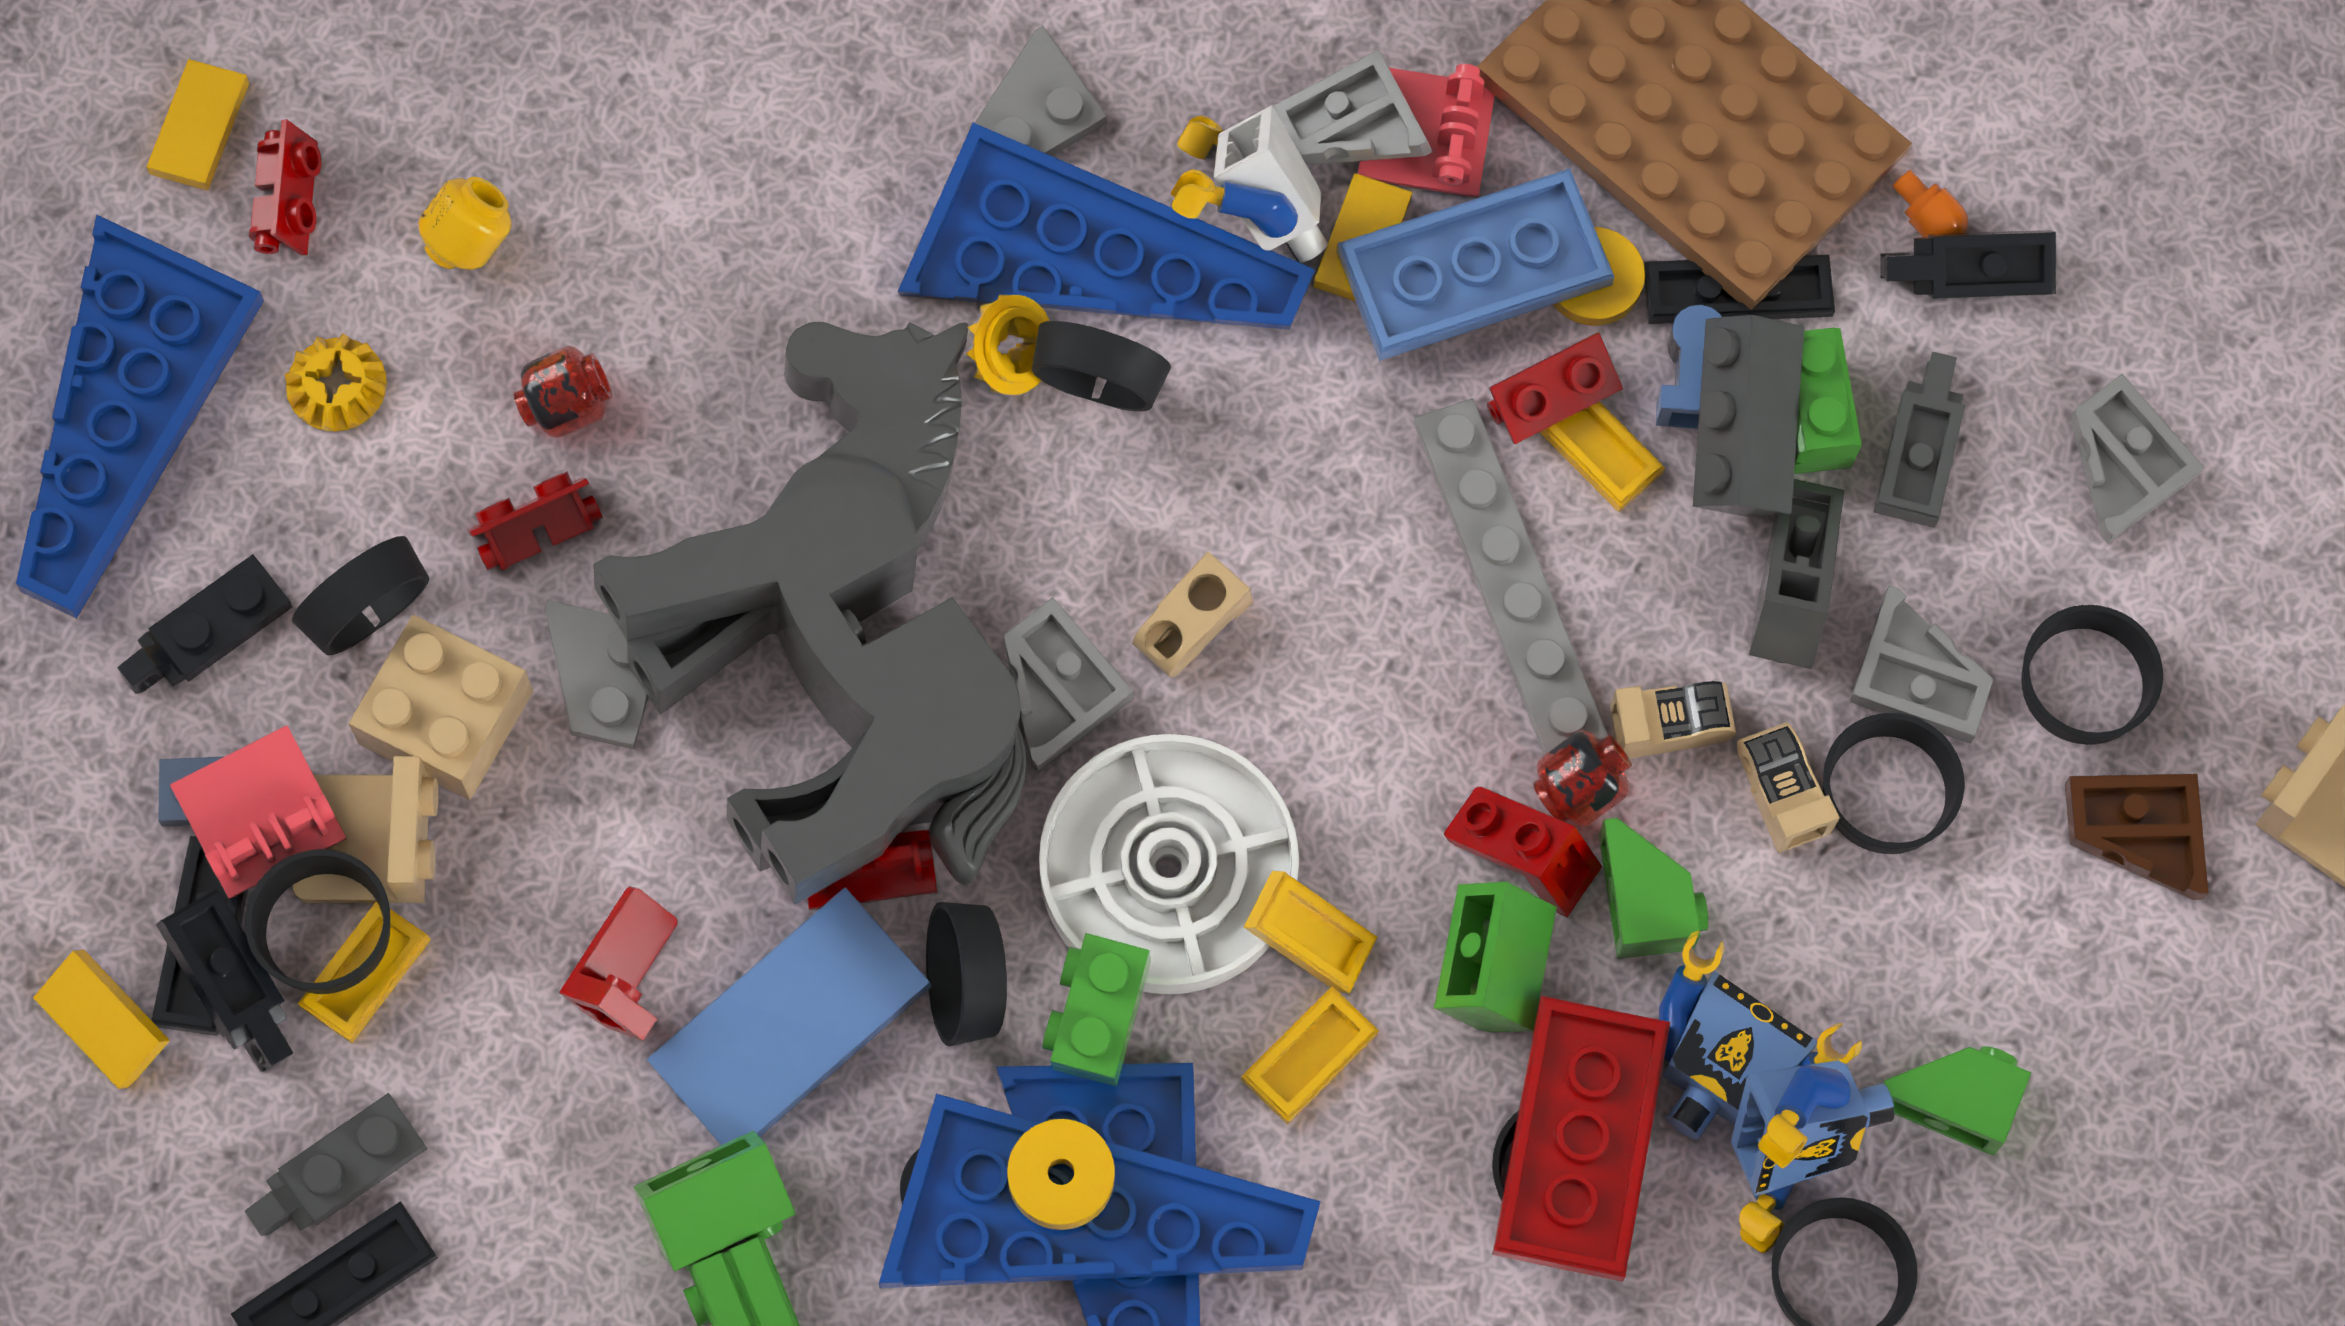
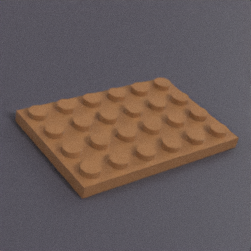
[1477,0,1912,310]

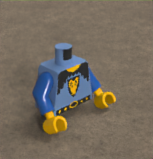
[1659,931,1862,1140]
[1731,1060,1895,1253]

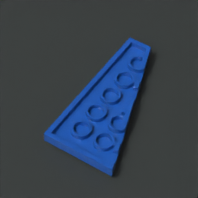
[898,122,1315,330]
[16,214,264,619]
[996,1063,1200,1326]
[878,1093,1321,1288]

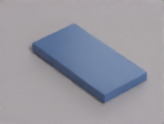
[1337,168,1614,361]
[647,887,932,1145]

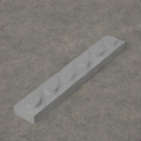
[1414,398,1608,763]

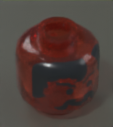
[513,346,612,438]
[1533,730,1632,826]

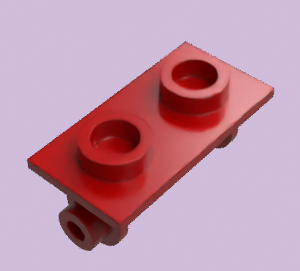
[249,119,322,255]
[1487,332,1624,444]
[467,471,603,571]
[807,829,938,910]

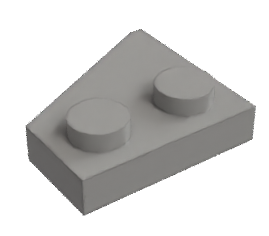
[975,26,1107,156]
[1273,49,1433,165]
[2070,374,2204,544]
[1849,585,1994,744]
[1003,597,1134,773]
[545,600,649,749]

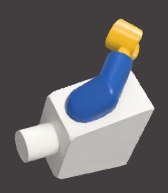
[1171,105,1328,263]

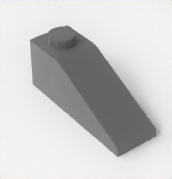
[1749,479,1845,669]

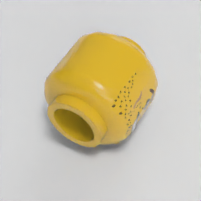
[418,176,512,270]

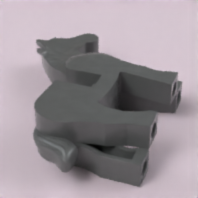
[593,322,1026,904]

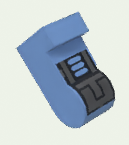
[1656,305,1722,429]

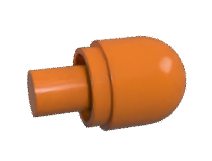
[1892,170,1968,237]

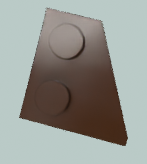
[2065,774,2209,900]

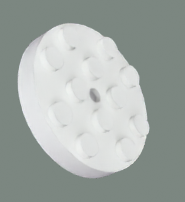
[1039,734,1299,994]

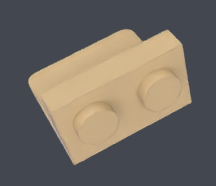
[2255,705,2345,888]
[293,756,438,903]

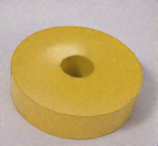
[1553,227,1645,326]
[1007,1119,1115,1230]

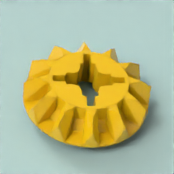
[965,295,1050,395]
[285,333,387,432]

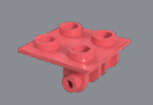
[1358,64,1495,198]
[170,725,347,899]

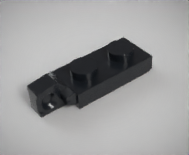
[1880,230,2056,299]
[117,554,293,694]
[155,889,293,1072]

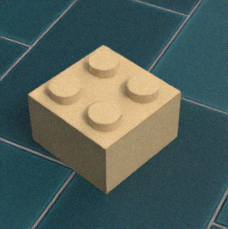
[348,614,533,801]

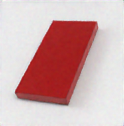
[1492,996,1670,1282]

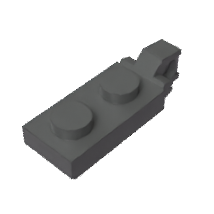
[1874,352,1965,528]
[245,1093,427,1236]

